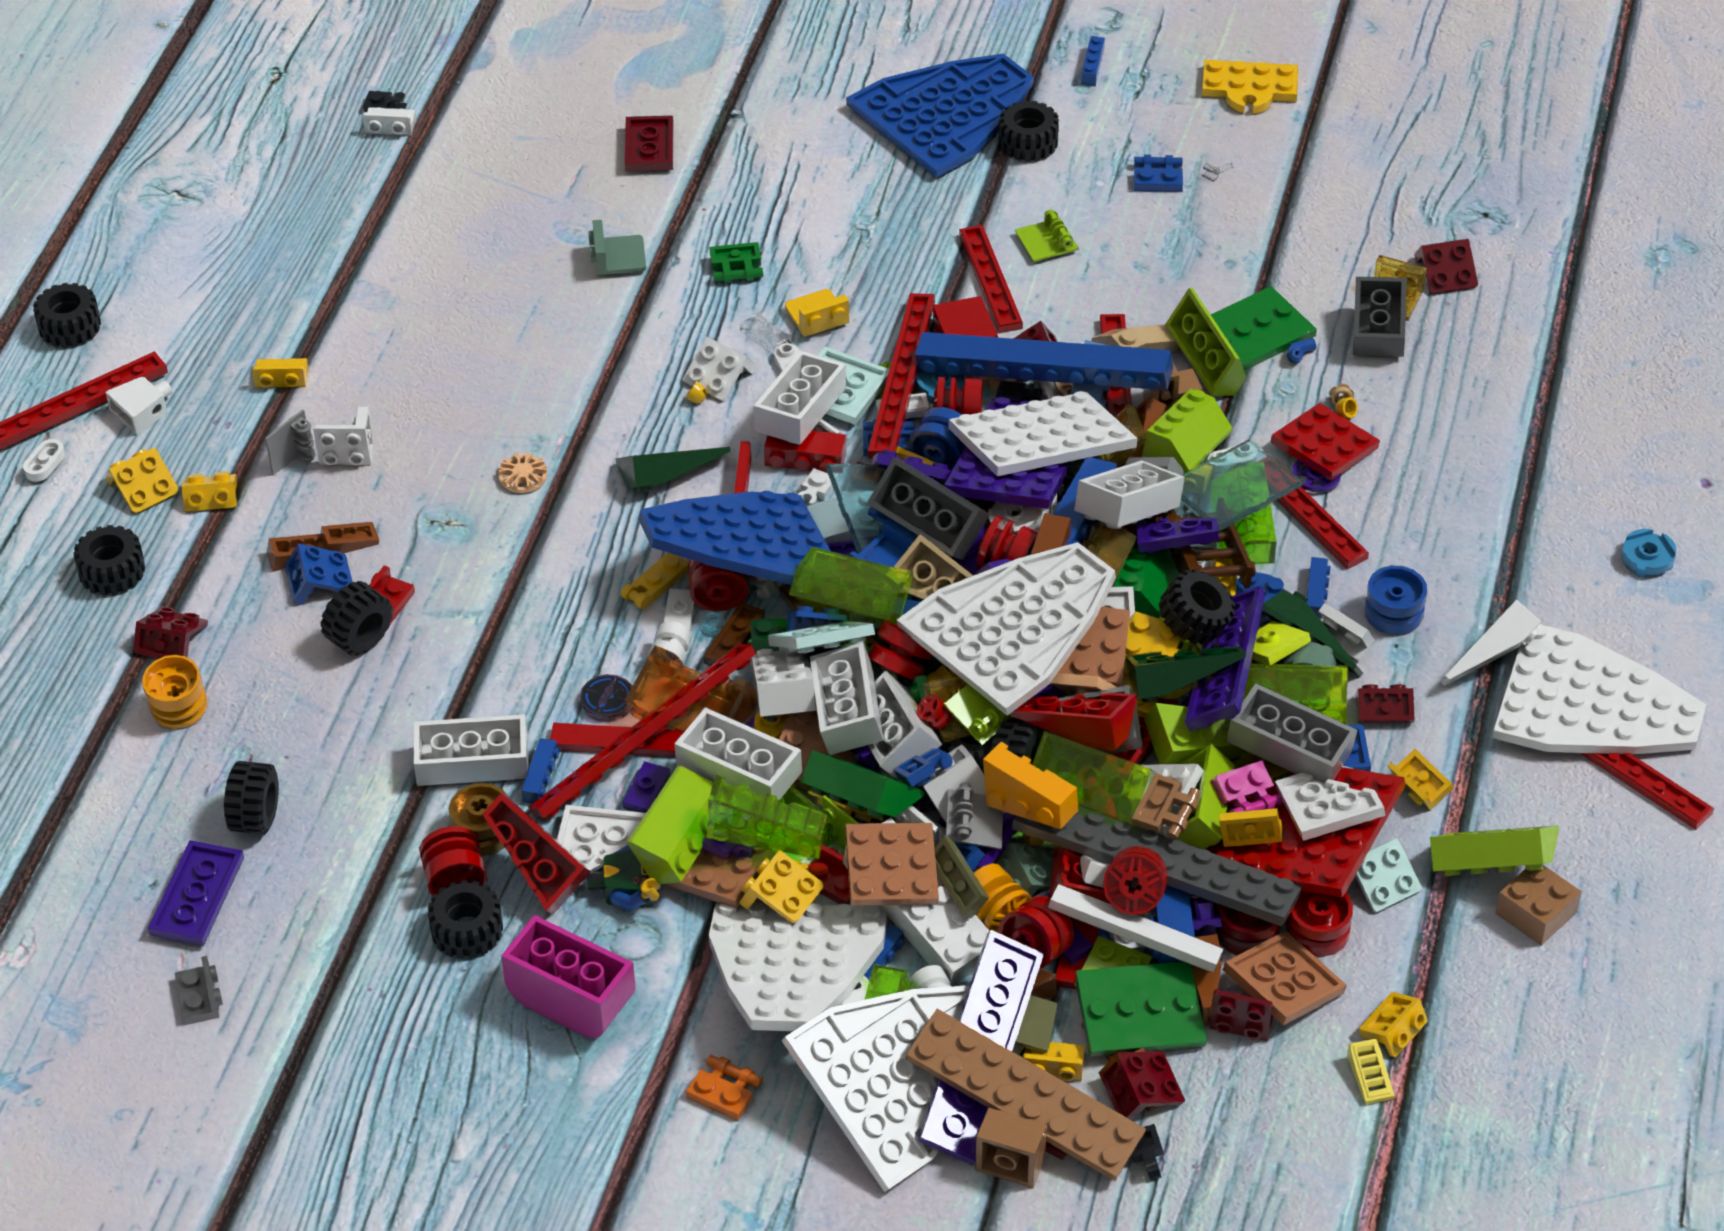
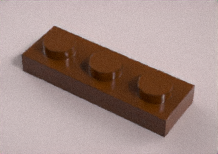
[703,602,765,666]

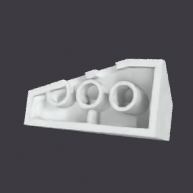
[1440,600,1541,686]

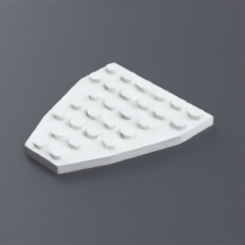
[897,542,1116,715]
[1492,624,1706,754]
[709,902,888,1031]
[781,985,970,1192]

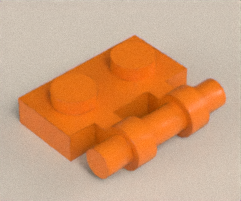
[686,1054,763,1121]

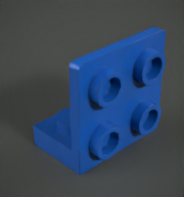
[285,543,353,605]

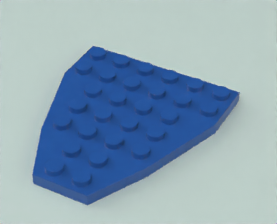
[846,54,1034,178]
[638,491,846,589]

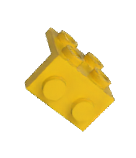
[785,289,849,337]
[105,447,179,514]
[739,850,823,923]

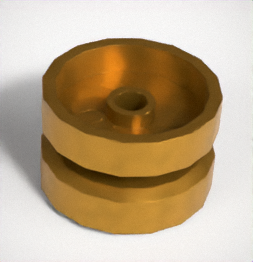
[448,783,509,856]

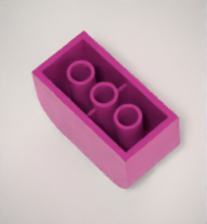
[501,915,636,1038]

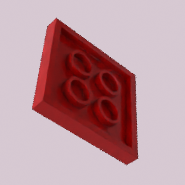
[1270,403,1380,480]

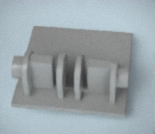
[265,409,316,475]
[946,783,1003,850]

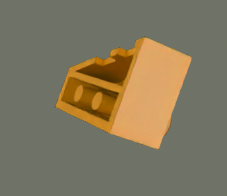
[983,742,1078,829]

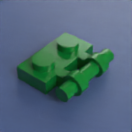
[709,242,763,284]

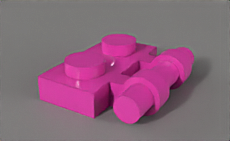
[1211,761,1283,812]

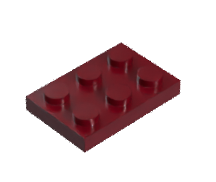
[625,115,674,171]

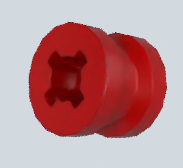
[917,694,952,730]

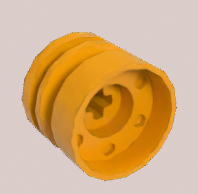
[142,655,208,729]
[974,863,1032,933]

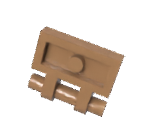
[1132,773,1201,840]

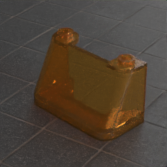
[625,645,758,733]

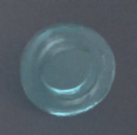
[700,612,726,638]

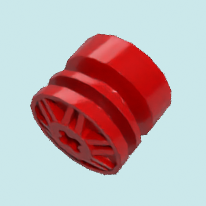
[933,377,983,415]
[976,515,1038,569]
[419,826,487,896]
[1103,846,1168,915]

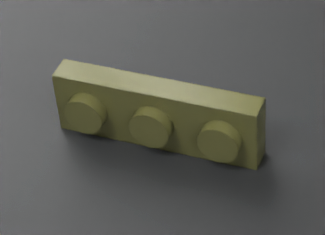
[934,836,989,918]

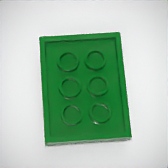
[1211,286,1317,371]
[1074,962,1207,1057]

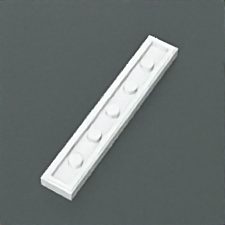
[1048,884,1223,973]

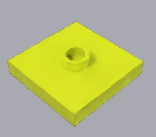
[1252,621,1311,666]

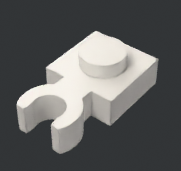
[798,468,837,505]

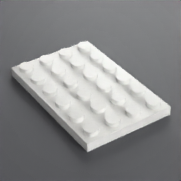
[948,391,1137,476]

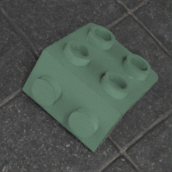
[588,220,646,275]
[993,842,1053,897]

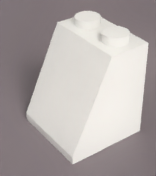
[922,744,1005,823]

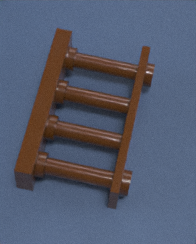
[1161,501,1256,589]

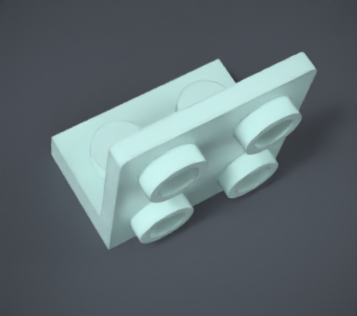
[1355,838,1422,913]

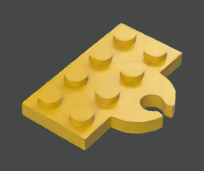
[1202,59,1298,114]
[1122,611,1192,718]

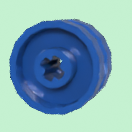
[909,407,966,471]
[1365,565,1427,634]

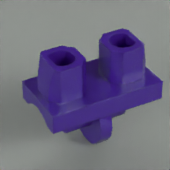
[1189,894,1222,937]

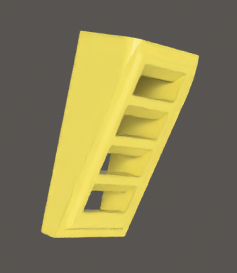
[1347,1039,1394,1105]

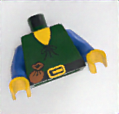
[587,844,661,911]

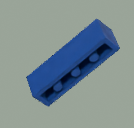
[1148,885,1195,964]

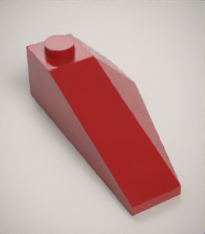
[1010,692,1137,752]

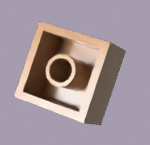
[1496,865,1582,946]
[976,1108,1047,1188]

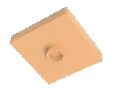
[1050,673,1116,696]

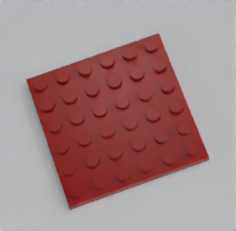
[1205,753,1405,898]

